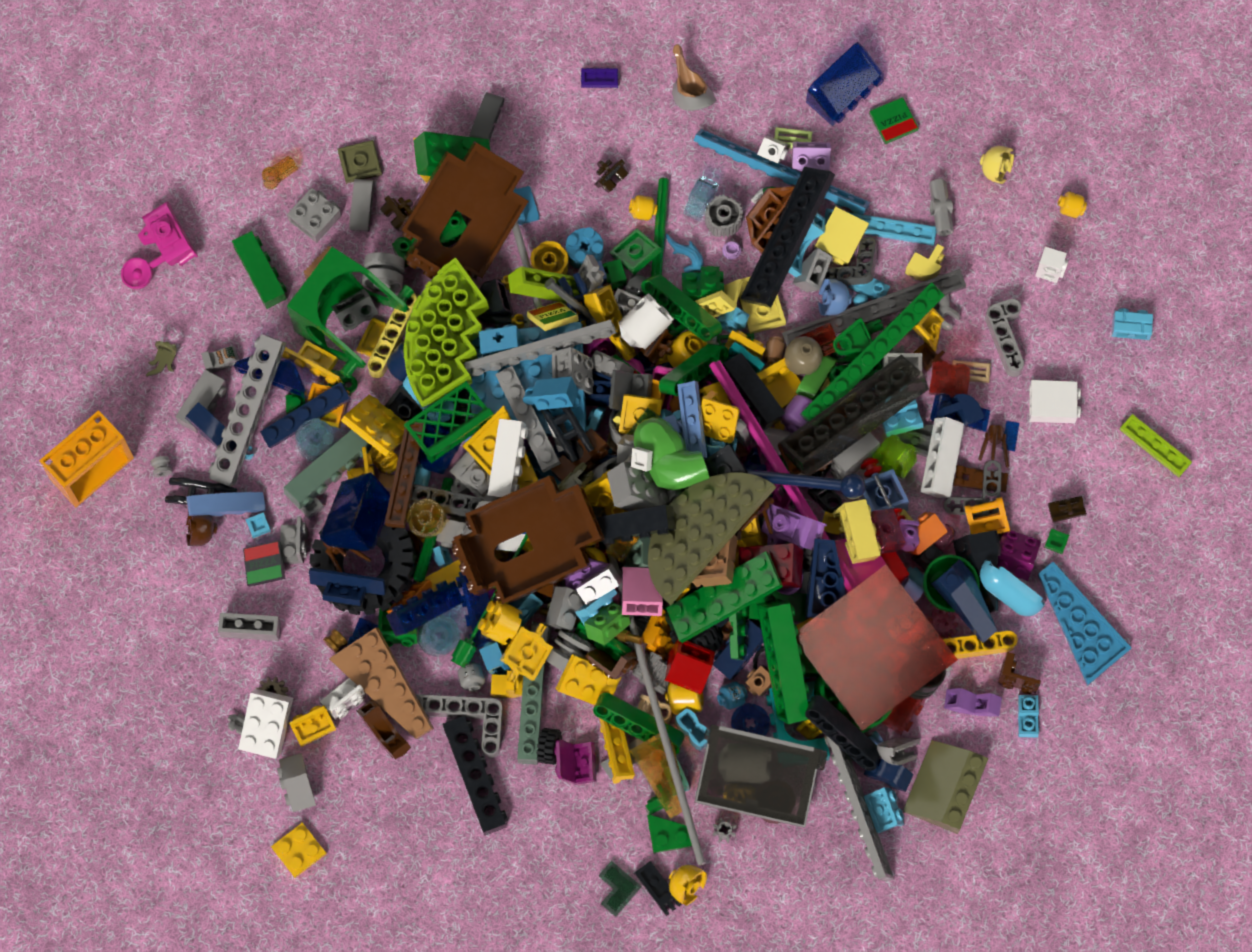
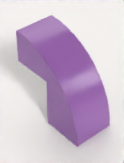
[944,688,1002,717]

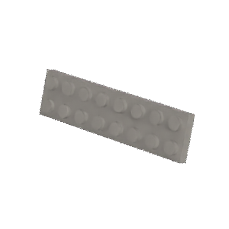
[824,736,894,882]

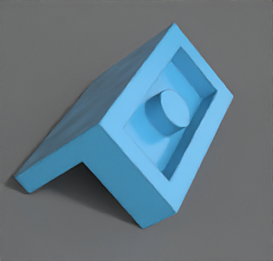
[513,186,539,225]

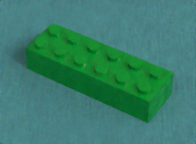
[757,599,809,724]

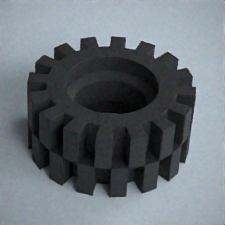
[537,728,562,765]

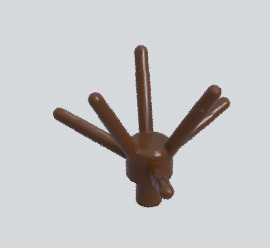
[739,497,774,534]

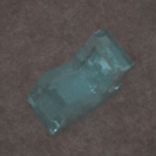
[683,176,719,221]

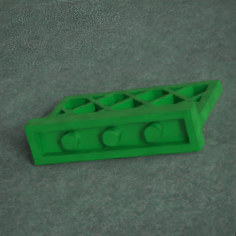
[404,381,494,464]

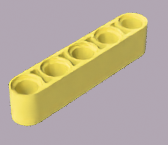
[367,293,417,378]

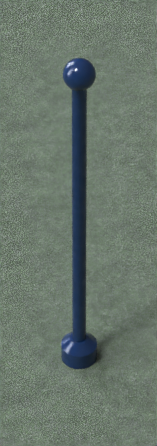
[554,440,866,499]

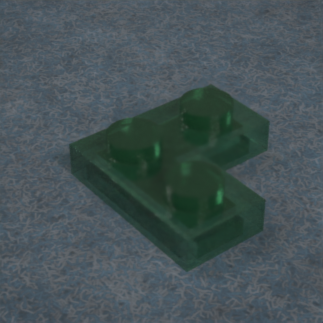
[599,861,642,917]

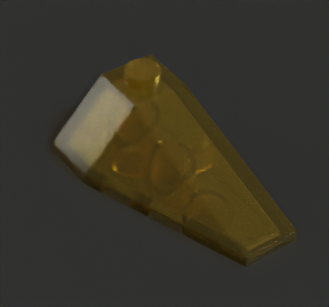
[629,734,682,819]

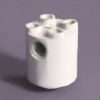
[618,293,674,349]

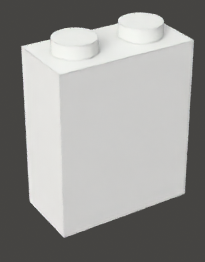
[1029,380,1081,423]

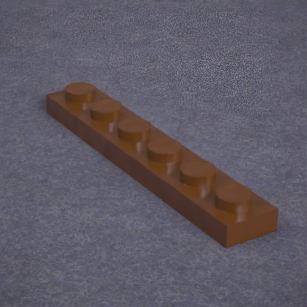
[385,420,426,528]

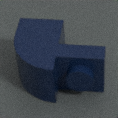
[936,394,984,427]
[864,759,914,792]

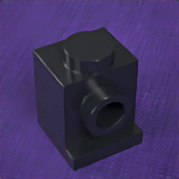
[911,544,943,570]

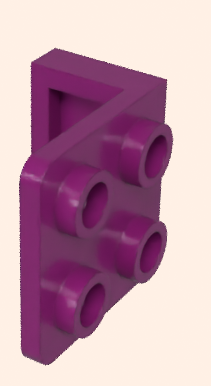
[998,530,1041,581]
[554,739,597,785]

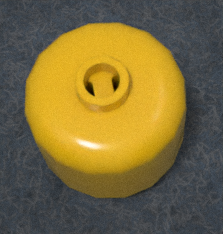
[667,331,707,368]
[665,682,704,715]

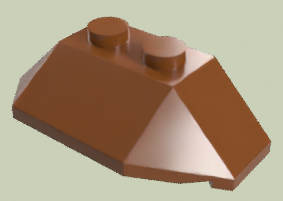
[746,186,795,254]

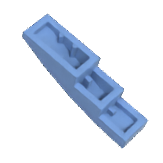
[186,492,266,516]

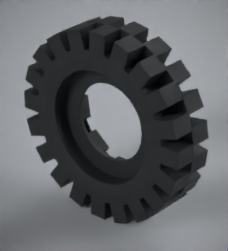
[310,508,418,615]

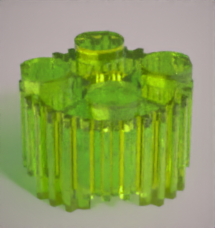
[872,434,917,478]

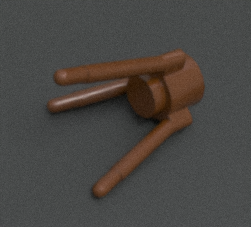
[978,425,1009,468]
[323,534,371,572]

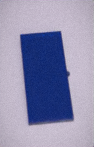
[1002,421,1019,452]

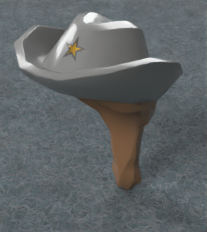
[672,44,717,111]

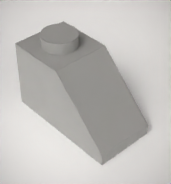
[793,248,832,292]

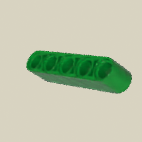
[641,273,722,342]
[659,343,729,397]
[593,693,685,755]

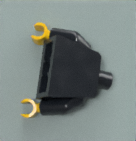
[476,275,524,328]

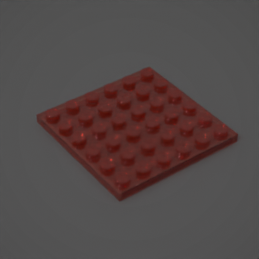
[796,565,958,731]

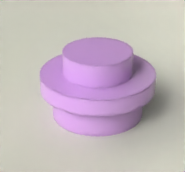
[722,241,741,260]

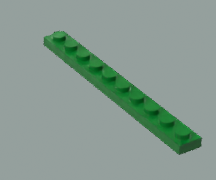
[800,282,945,428]

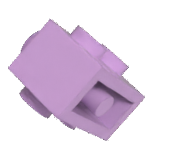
[792,142,831,171]

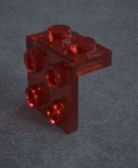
[929,360,970,398]

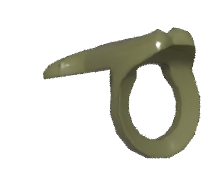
[146,341,177,377]

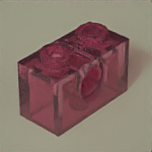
[871,508,905,554]

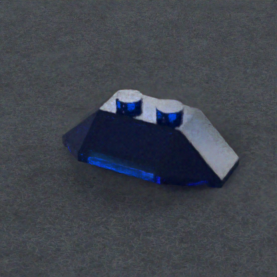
[234,352,307,399]

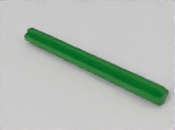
[651,178,669,276]
[414,477,453,582]

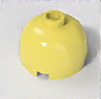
[980,146,1014,184]

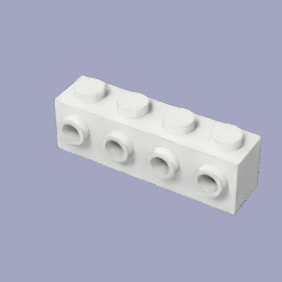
[921,417,964,498]
[488,419,528,499]

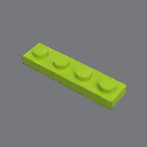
[1119,414,1192,478]

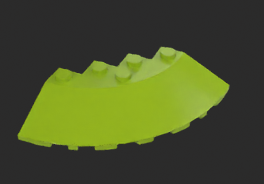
[404,257,489,407]

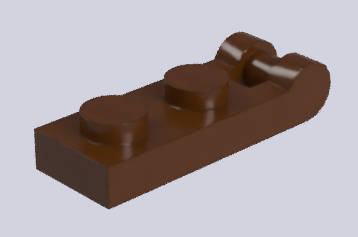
[953,465,1008,493]

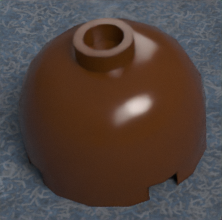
[186,512,217,546]

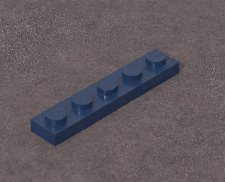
[260,382,351,449]

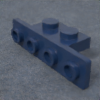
[309,568,386,606]

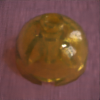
[407,498,447,538]

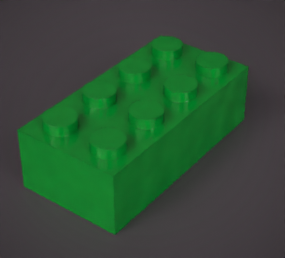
[413,131,491,176]

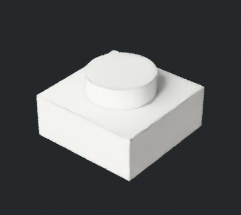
[631,447,653,471]

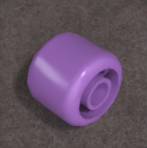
[781,395,819,434]

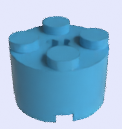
[566,227,604,269]

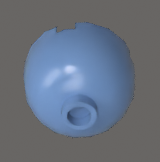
[818,279,852,316]

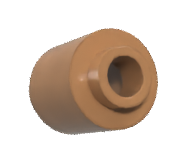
[764,336,785,366]

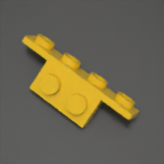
[282,340,343,385]

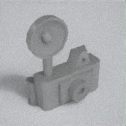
[449,452,497,523]

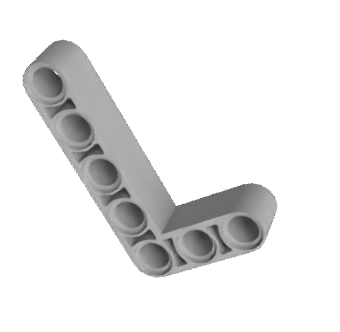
[415,694,503,758]

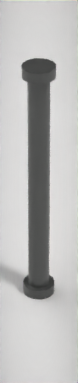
[545,278,597,324]

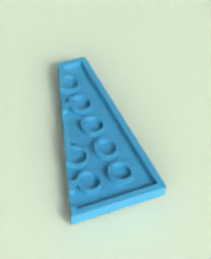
[1038,562,1131,686]

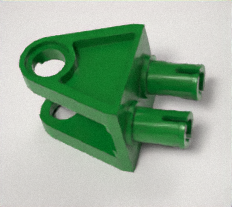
[831,318,884,364]

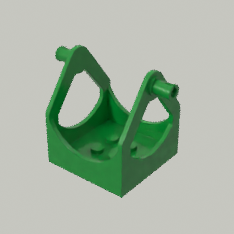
[287,247,414,378]

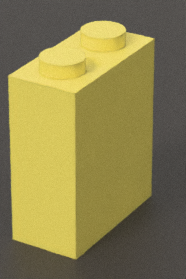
[815,206,869,266]

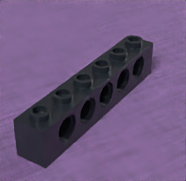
[442,716,508,836]

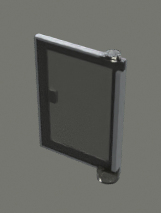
[694,724,827,828]

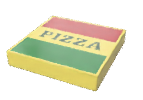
[527,302,579,331]

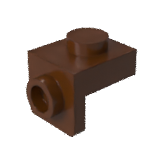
[913,342,945,371]

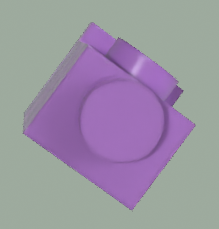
[894,519,919,551]

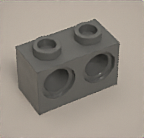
[331,289,379,332]

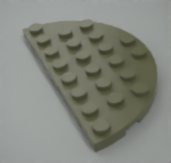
[648,473,776,605]

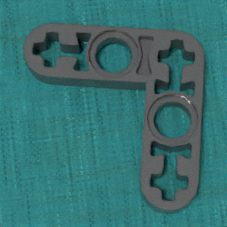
[824,237,878,286]
[943,459,1001,516]

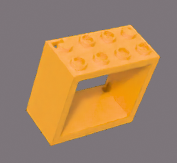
[39,410,134,508]

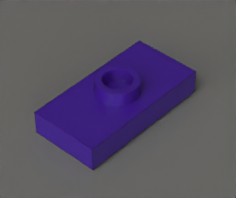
[581,68,618,88]

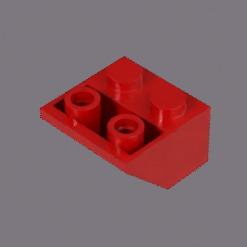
[665,639,715,695]

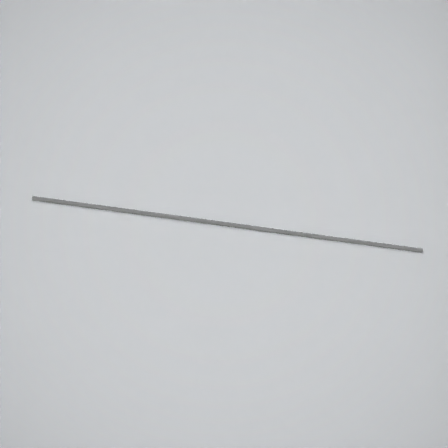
[512,220,705,866]

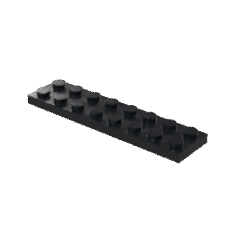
[740,166,835,308]

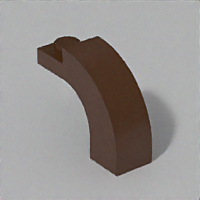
[356,699,411,760]

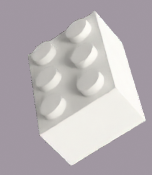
[238,689,293,759]

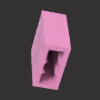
[622,567,663,616]

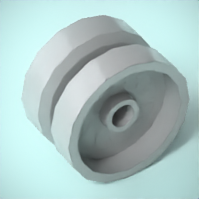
[362,252,406,292]

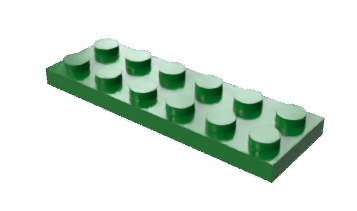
[666,551,783,643]

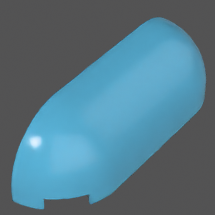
[980,560,1045,617]

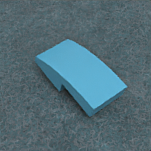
[1018,695,1039,738]

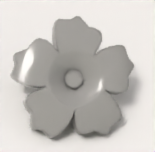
[228,713,245,735]

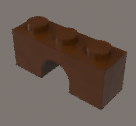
[550,428,610,482]

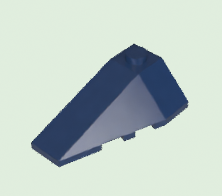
[804,538,848,621]
[932,559,997,643]

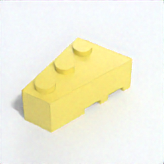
[833,499,881,564]

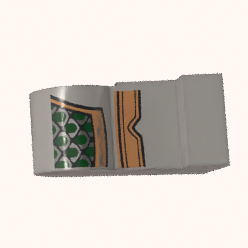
[201,346,240,373]

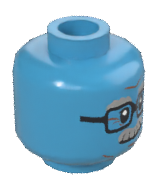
[717,681,748,710]

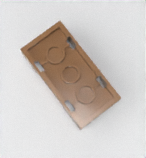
[692,534,738,587]

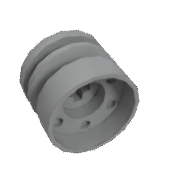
[546,629,596,671]

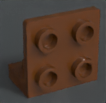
[998,652,1041,694]

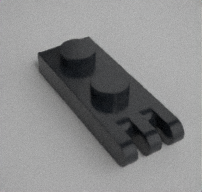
[634,861,682,916]

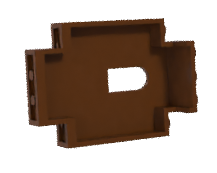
[400,141,529,279]
[452,476,605,604]

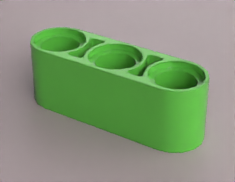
[796,355,838,400]

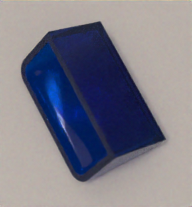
[806,42,884,126]
[320,472,390,552]

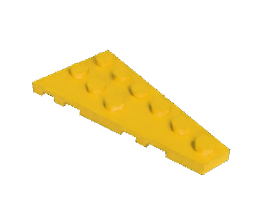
[463,405,538,489]

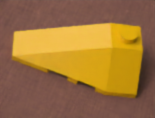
[583,285,636,361]

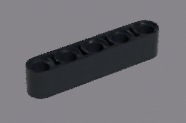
[805,695,880,771]

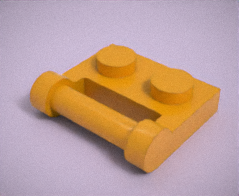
[964,497,1010,534]

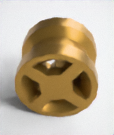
[323,629,347,653]

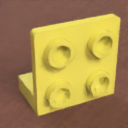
[695,279,743,317]

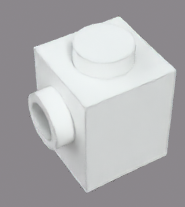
[757,136,789,163]

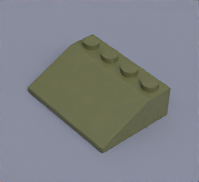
[903,740,988,834]

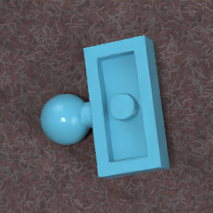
[848,273,890,306]

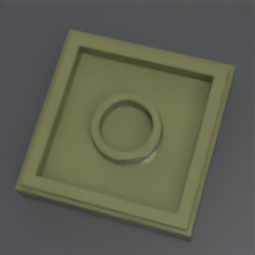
[337,140,382,184]

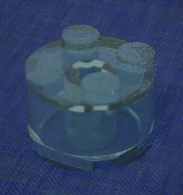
[295,418,336,461]
[418,615,460,657]

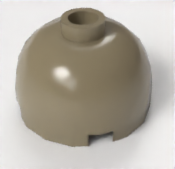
[784,336,823,375]

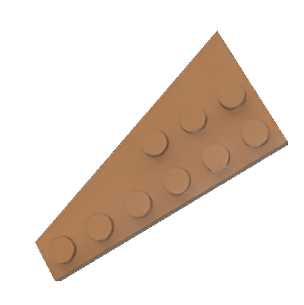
[329,628,434,739]

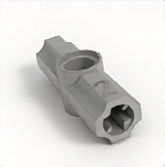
[929,179,954,236]

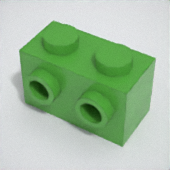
[584,602,631,645]

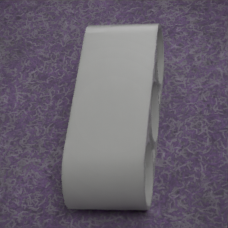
[349,179,374,231]

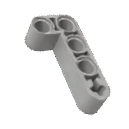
[985,299,1024,377]

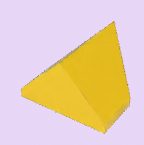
[912,308,944,352]

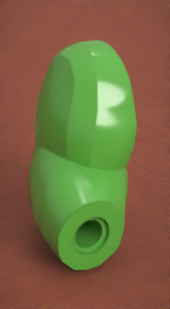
[633,417,710,491]

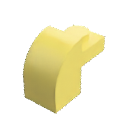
[905,244,945,281]

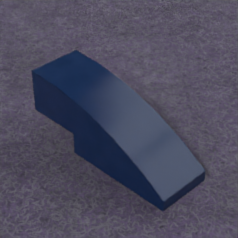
[185,402,237,451]

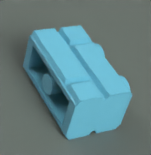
[1112,308,1153,340]

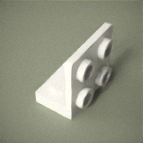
[320,678,366,720]

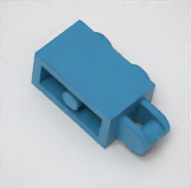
[523,377,578,410]

